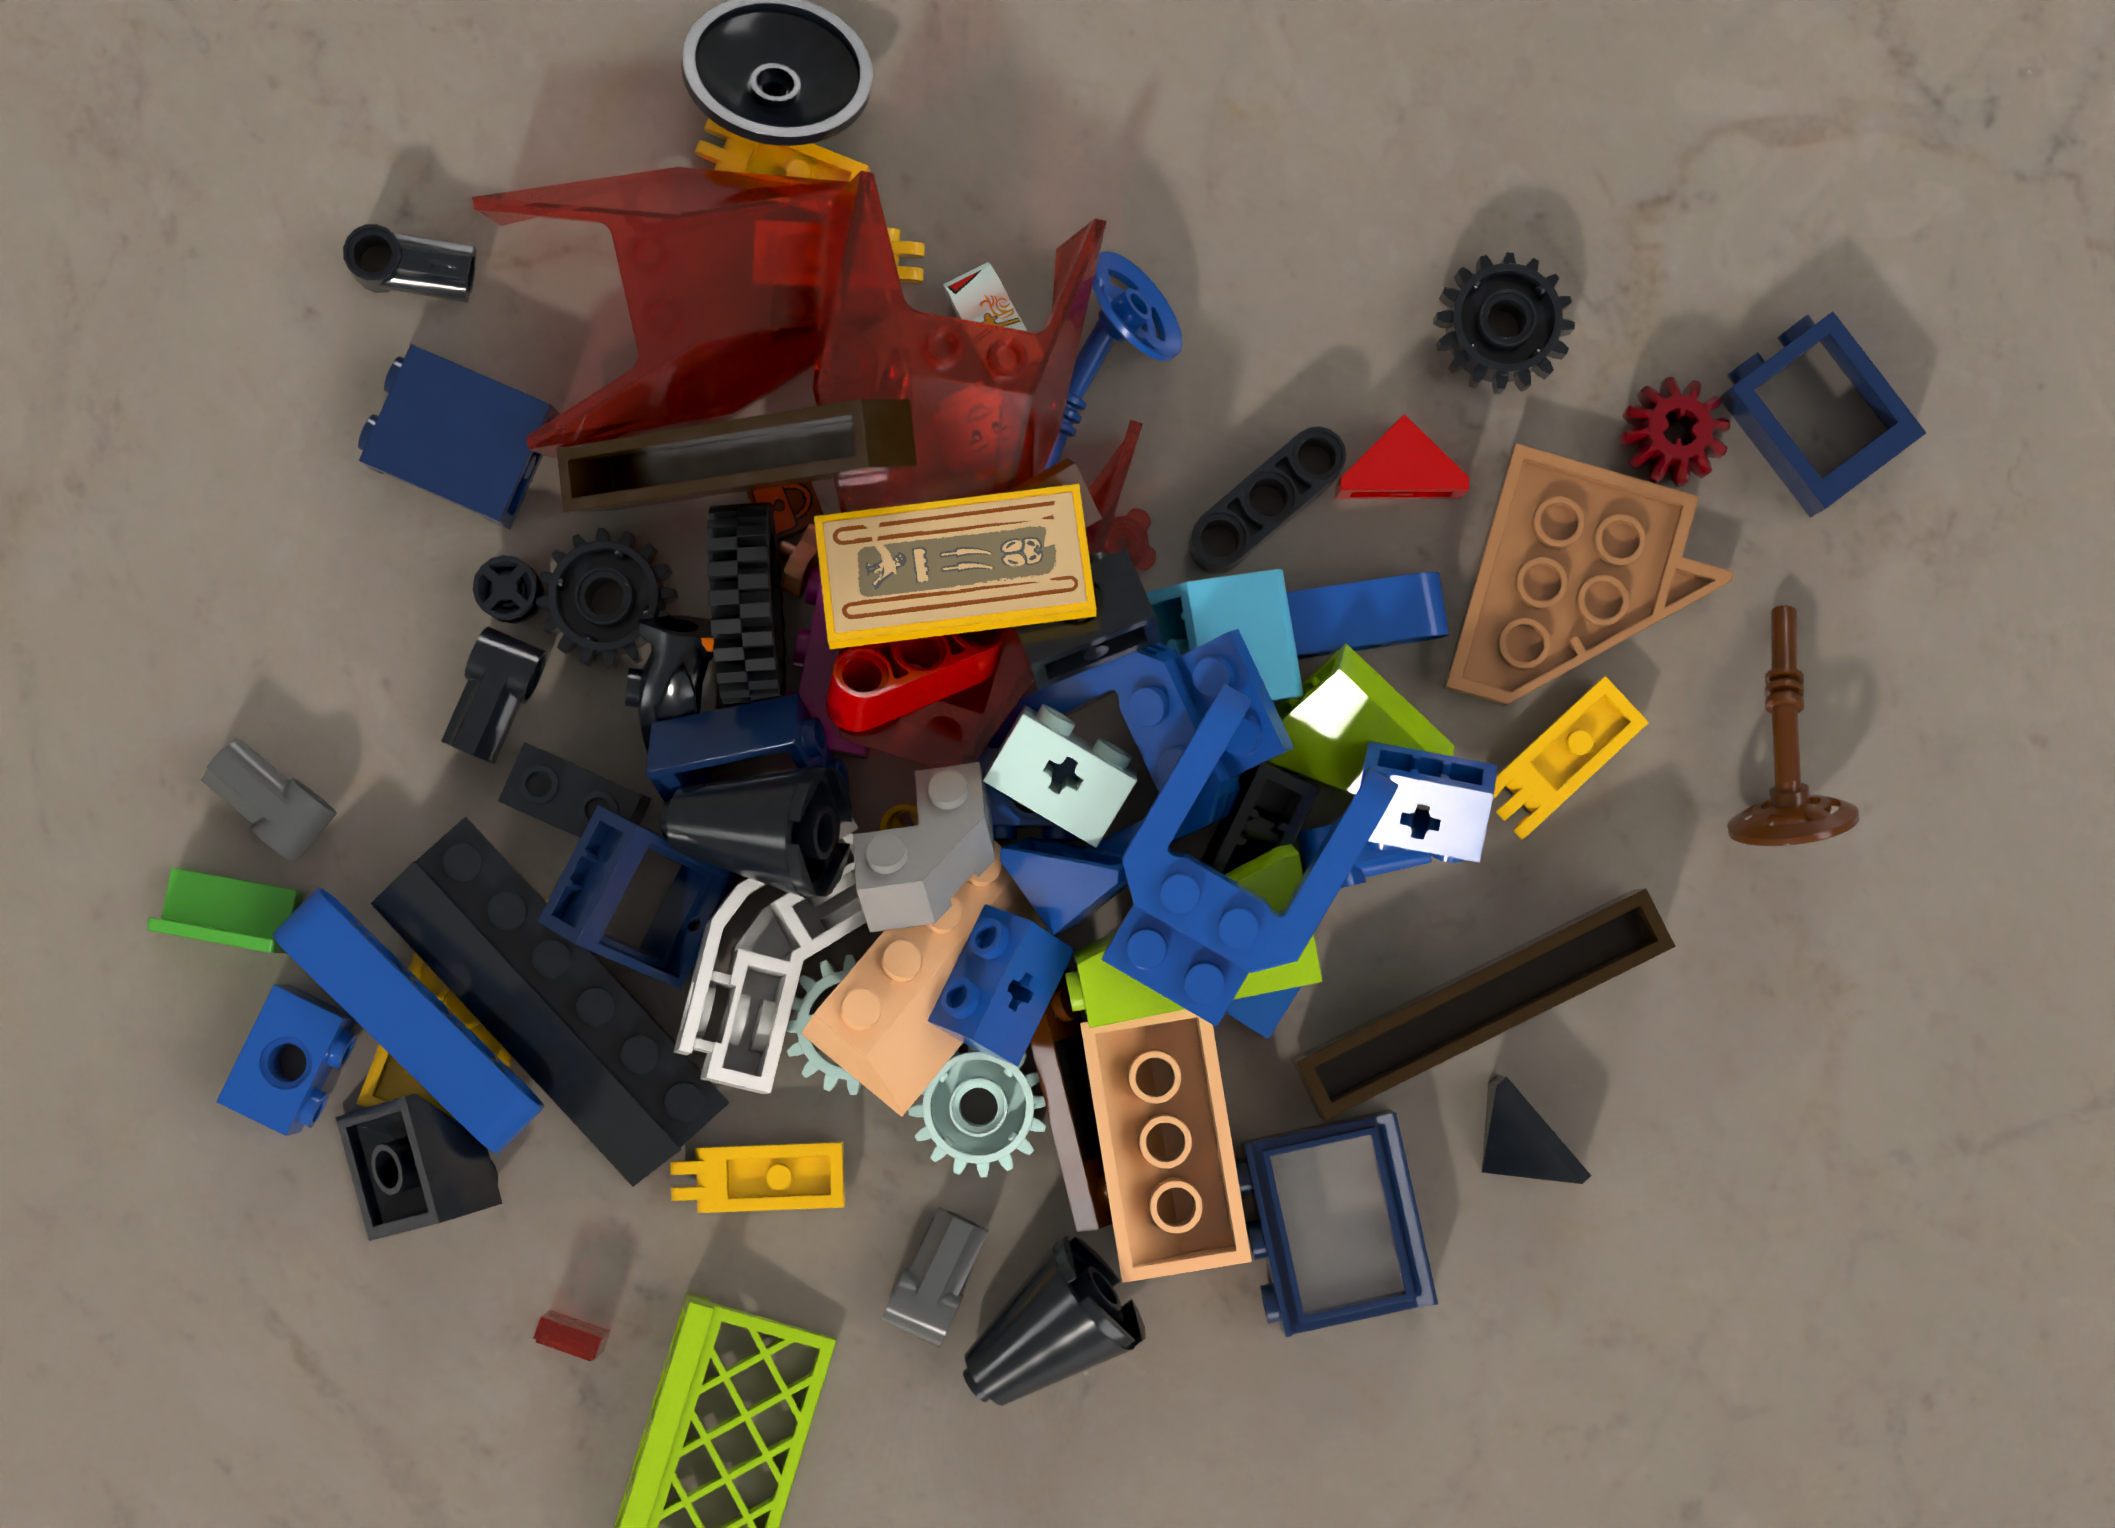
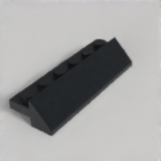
[370,816,729,1187]

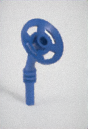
[1024,251,1183,482]

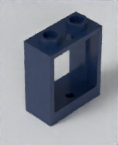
[1720,311,1926,518]
[646,693,850,803]
[537,805,740,990]

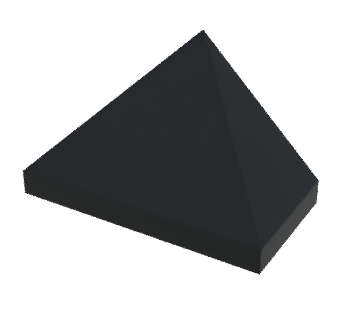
[1482,1074,1592,1184]

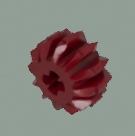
[1619,377,1730,487]

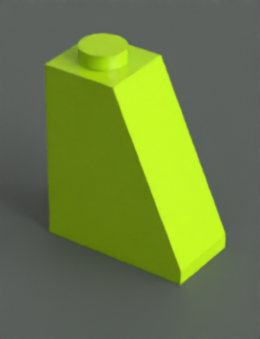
[1268,644,1455,794]

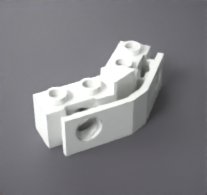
[674,818,866,1094]

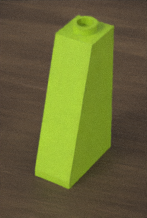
[1065,844,1323,1028]

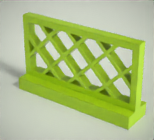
[613,1292,836,1528]

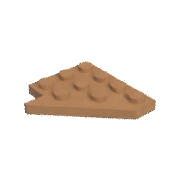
[1443,443,1734,706]

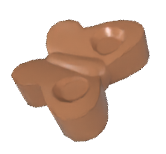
[778,523,819,598]

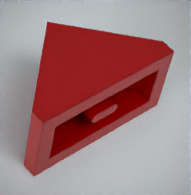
[1335,414,1469,499]

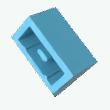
[1146,569,1304,703]

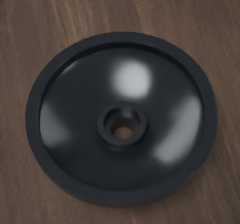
[681,0,873,146]

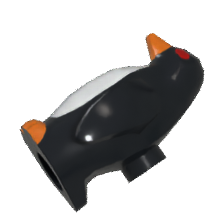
[625,615,719,754]

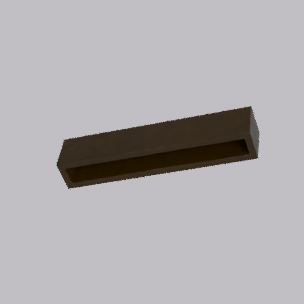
[556,399,917,512]
[1291,888,1676,1120]

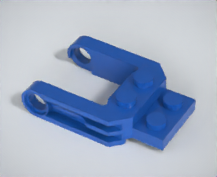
[978,629,1294,854]
[1101,683,1398,1027]

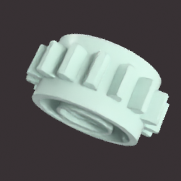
[908,1046,1046,1177]

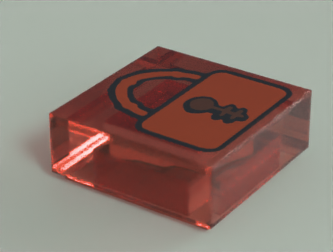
[533,1310,611,1361]

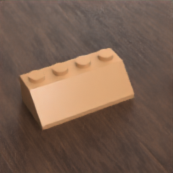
[801,841,1052,1117]
[1080,1009,1252,1283]

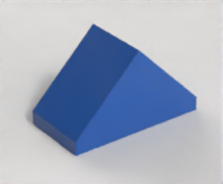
[1000,837,1129,935]

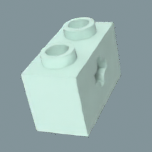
[983,704,1137,847]

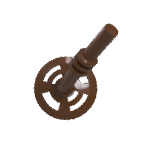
[1727,605,1859,846]

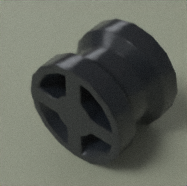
[473,555,544,624]

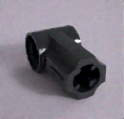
[343,224,476,303]
[441,626,548,764]

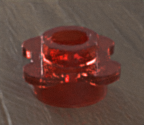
[1089,508,1156,571]

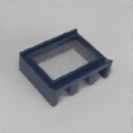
[1235,1109,1438,1337]

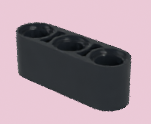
[1189,426,1346,574]

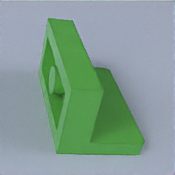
[146,867,302,953]

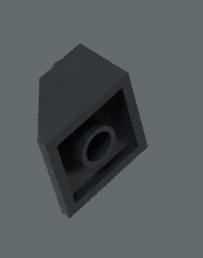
[336,1093,503,1241]

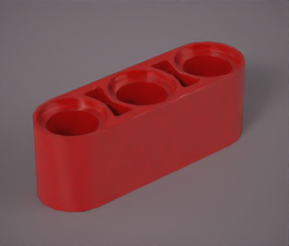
[825,628,1006,732]

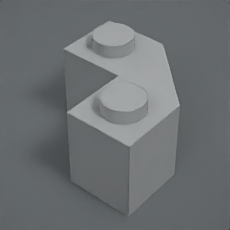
[853,762,996,932]

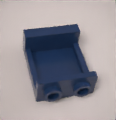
[358,344,561,530]

